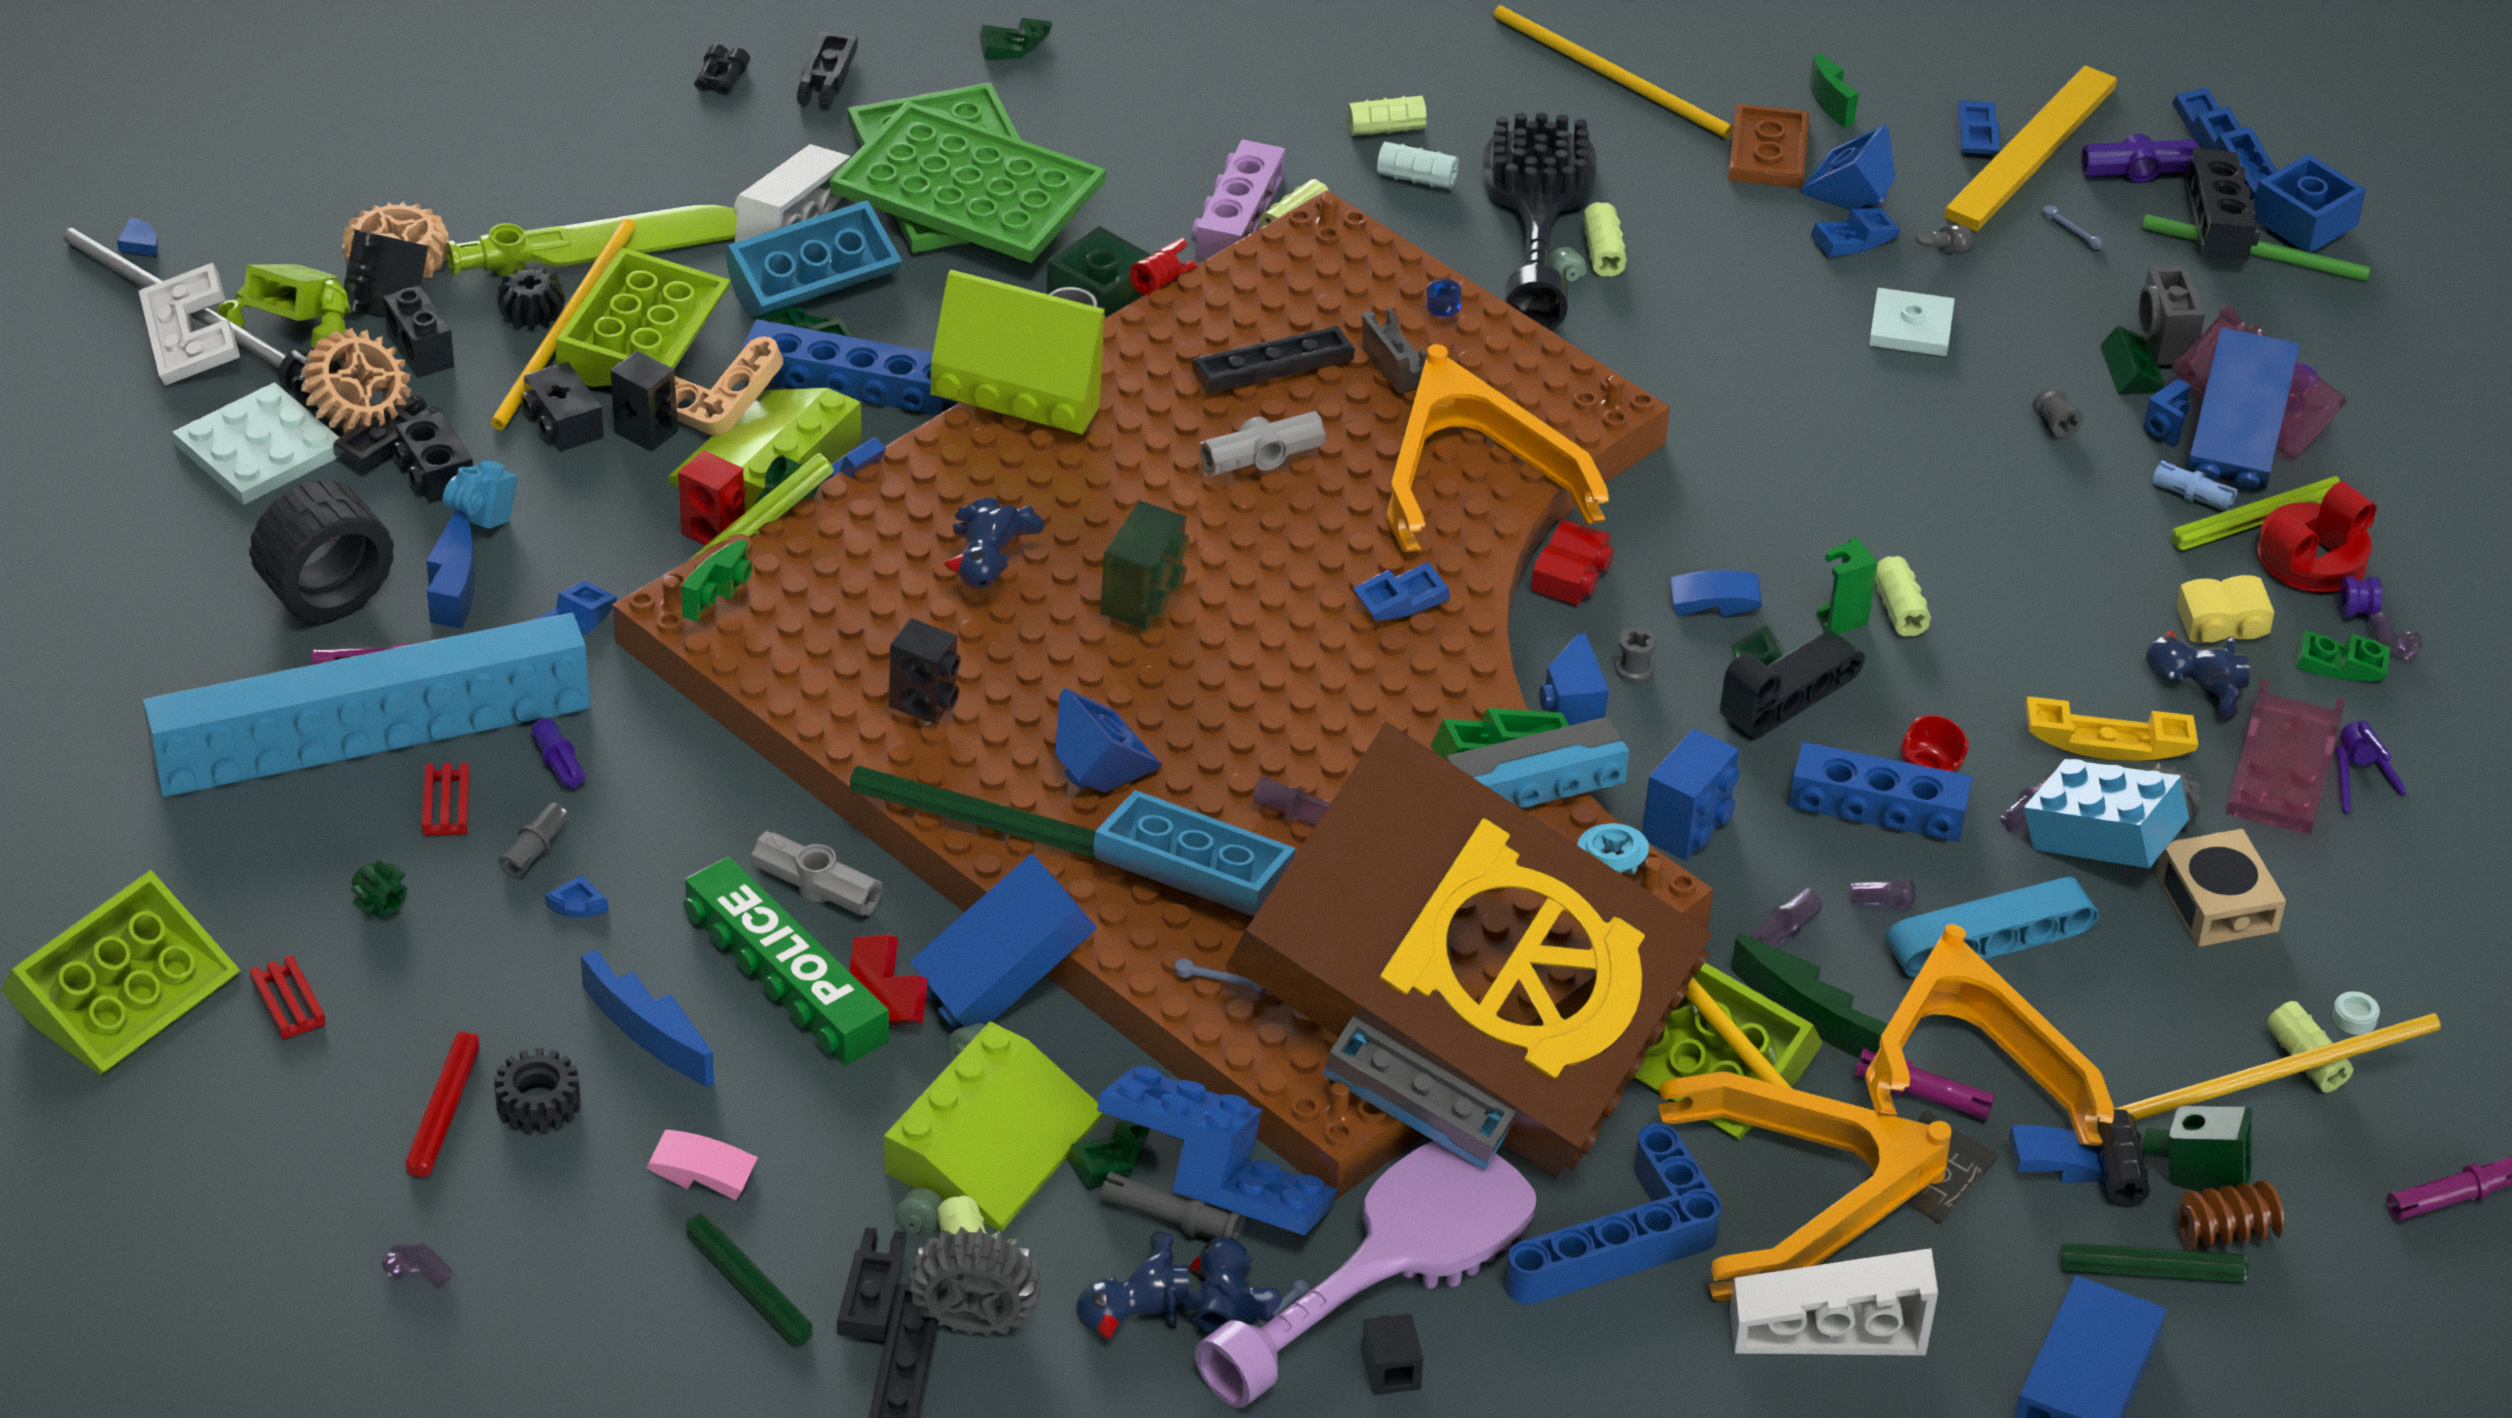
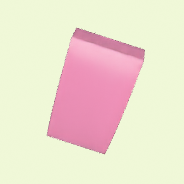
[646,1130,758,1201]

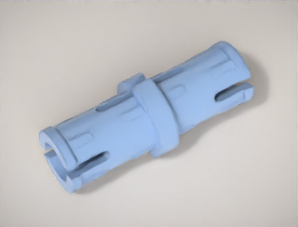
[2152,460,2238,512]

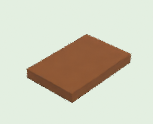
[1728,104,1810,188]

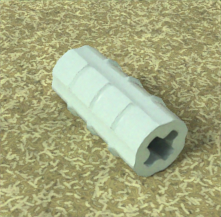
[1377,142,1459,190]

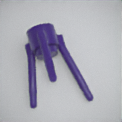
[2334,720,2407,814]

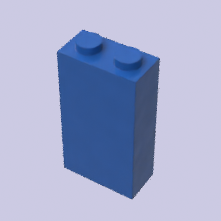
[2188,327,2300,489]
[909,853,1098,1030]
[2014,1275,2167,1418]

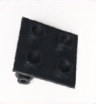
[343,229,429,317]

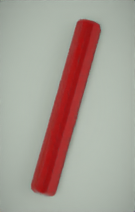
[405,1031,480,1178]

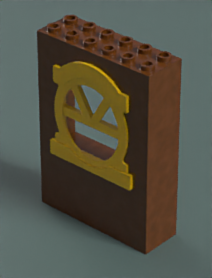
[1227,721,1713,1179]

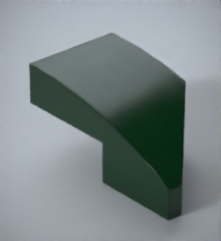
[979,18,1052,59]
[1067,1121,1151,1189]

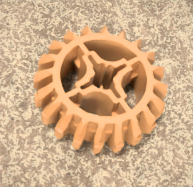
[342,201,449,278]
[301,328,411,435]

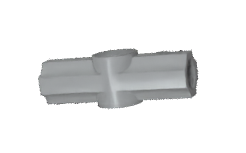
[1199,411,1326,476]
[751,831,883,917]

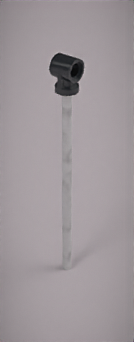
[64,228,342,411]

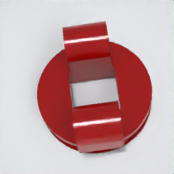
[2257,481,2377,593]

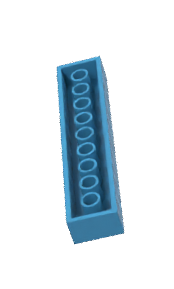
[143,612,590,798]

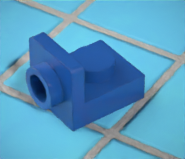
[2143,378,2191,446]

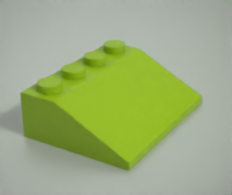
[556,247,731,387]
[930,270,1105,434]
[668,388,862,513]
[1,870,241,1076]
[1634,963,1823,1140]
[884,1021,1105,1232]

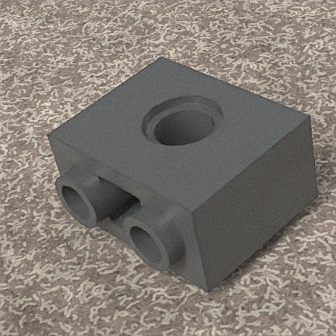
[2138,266,2206,365]

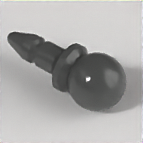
[1916,225,1974,253]

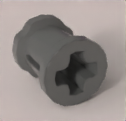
[2032,386,2083,438]
[1616,627,1657,683]

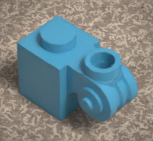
[443,460,518,529]

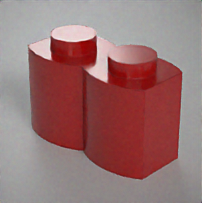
[1531,519,1614,606]

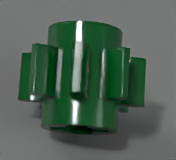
[351,860,407,918]

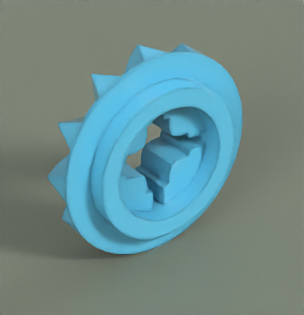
[1577,823,1649,874]

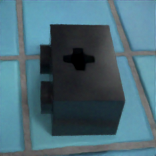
[610,351,678,452]
[521,361,604,452]

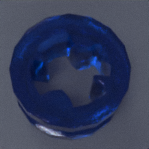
[1426,279,1461,317]

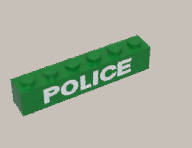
[683,856,889,1066]

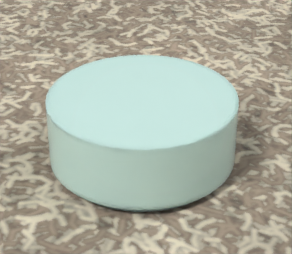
[2332,991,2380,1035]

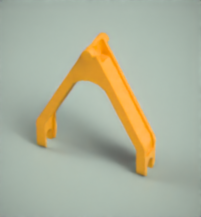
[1387,344,1609,552]
[1865,924,2114,1147]
[1657,1072,1952,1302]

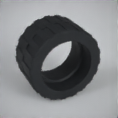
[249,480,394,622]

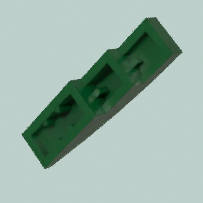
[1731,933,1888,1060]

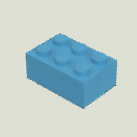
[2024,759,2189,868]

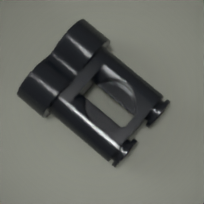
[694,44,750,95]

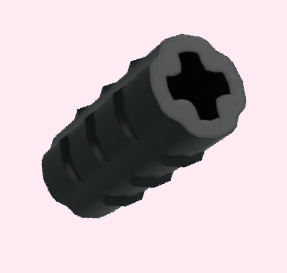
[2097,1109,2150,1206]

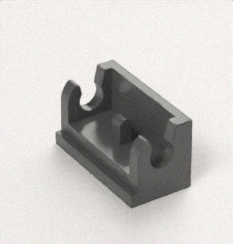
[1362,308,1427,394]

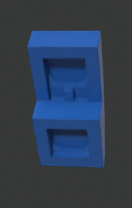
[1957,100,2000,155]
[1810,208,1901,257]
[821,437,886,483]
[1353,561,1450,620]
[1671,570,1762,618]
[530,580,617,637]
[2009,1125,2104,1183]

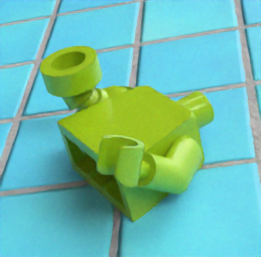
[217,264,351,348]

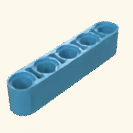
[1885,877,2099,978]

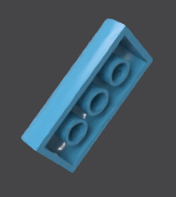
[726,200,902,317]
[1094,790,1296,917]

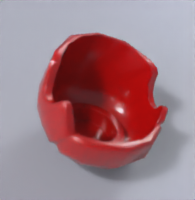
[1900,714,1969,773]

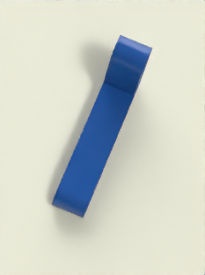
[1505,1123,1722,1305]

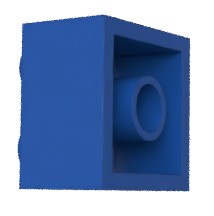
[2254,153,2366,253]
[1642,728,1740,861]

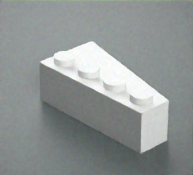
[734,144,851,242]
[1730,1248,1938,1355]

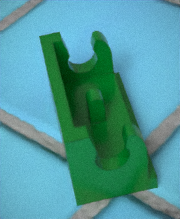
[1816,537,1878,634]

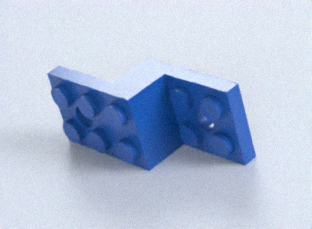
[1097,1066,1338,1236]

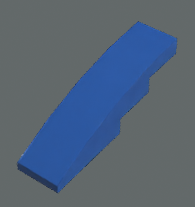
[2172,87,2277,197]
[580,949,714,1087]

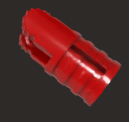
[1129,237,1198,295]

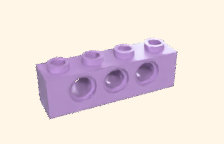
[1191,139,1285,259]

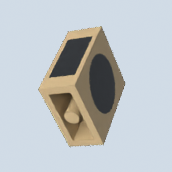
[2156,829,2286,947]

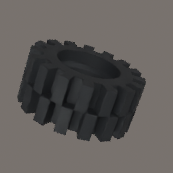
[494,1048,581,1135]

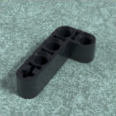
[1720,630,1865,739]

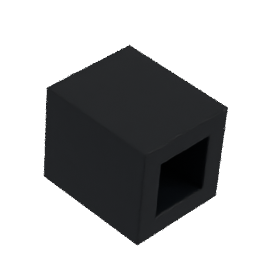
[1361,1314,1424,1395]

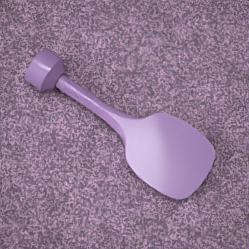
[1195,1141,1536,1408]

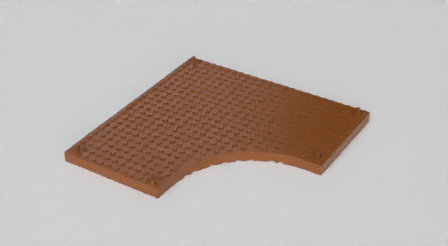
[612,190,1714,1200]

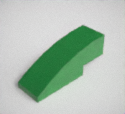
[1431,708,1569,760]

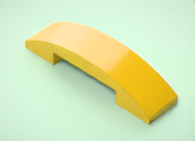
[2025,696,2198,761]

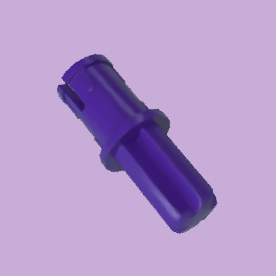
[531,718,585,790]

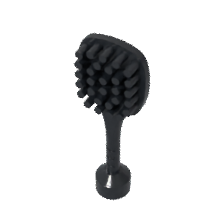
[1483,113,1596,331]

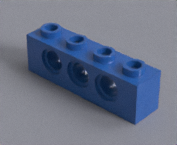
[1789,742,1973,842]

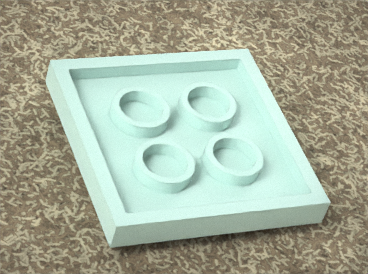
[173,382,340,505]

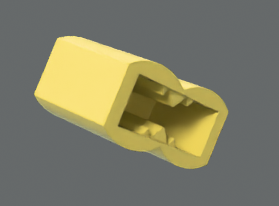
[2177,575,2274,643]

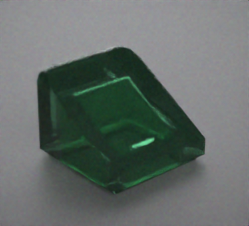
[1731,625,1786,666]

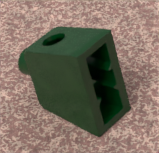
[2143,1106,2252,1192]

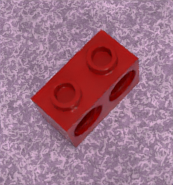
[678,450,746,546]

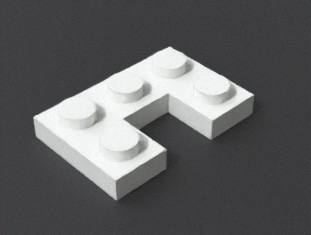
[139,262,240,386]

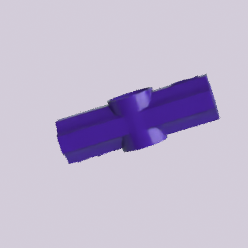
[2081,134,2199,183]

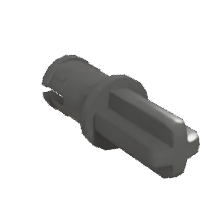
[498,802,569,878]

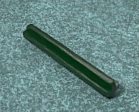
[686,1213,813,1346]
[2059,1243,2249,1283]

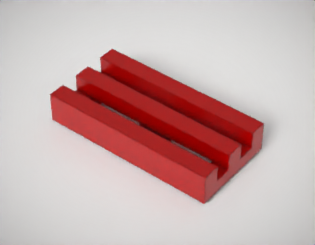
[422,762,470,836]
[249,955,326,1040]

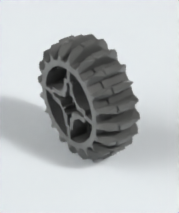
[909,1226,1041,1337]

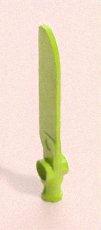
[445,205,737,276]

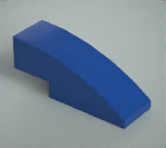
[426,510,476,629]

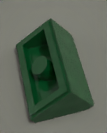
[2101,325,2165,395]

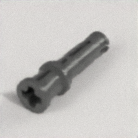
[1101,1172,1245,1241]

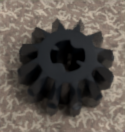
[497,267,565,330]

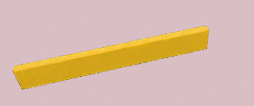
[1944,65,2117,232]

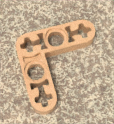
[675,336,783,436]

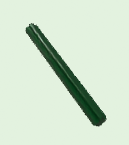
[850,766,1096,858]

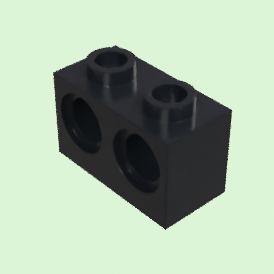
[383,285,455,378]
[393,411,473,504]
[889,618,961,724]

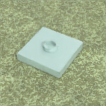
[1869,288,1955,356]

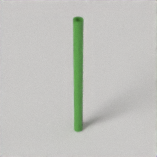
[2142,214,2371,282]

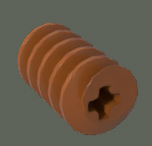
[2178,1180,2284,1251]

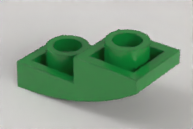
[1810,53,1859,128]
[681,539,753,622]
[2296,629,2390,681]

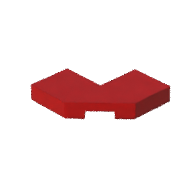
[849,934,928,1026]

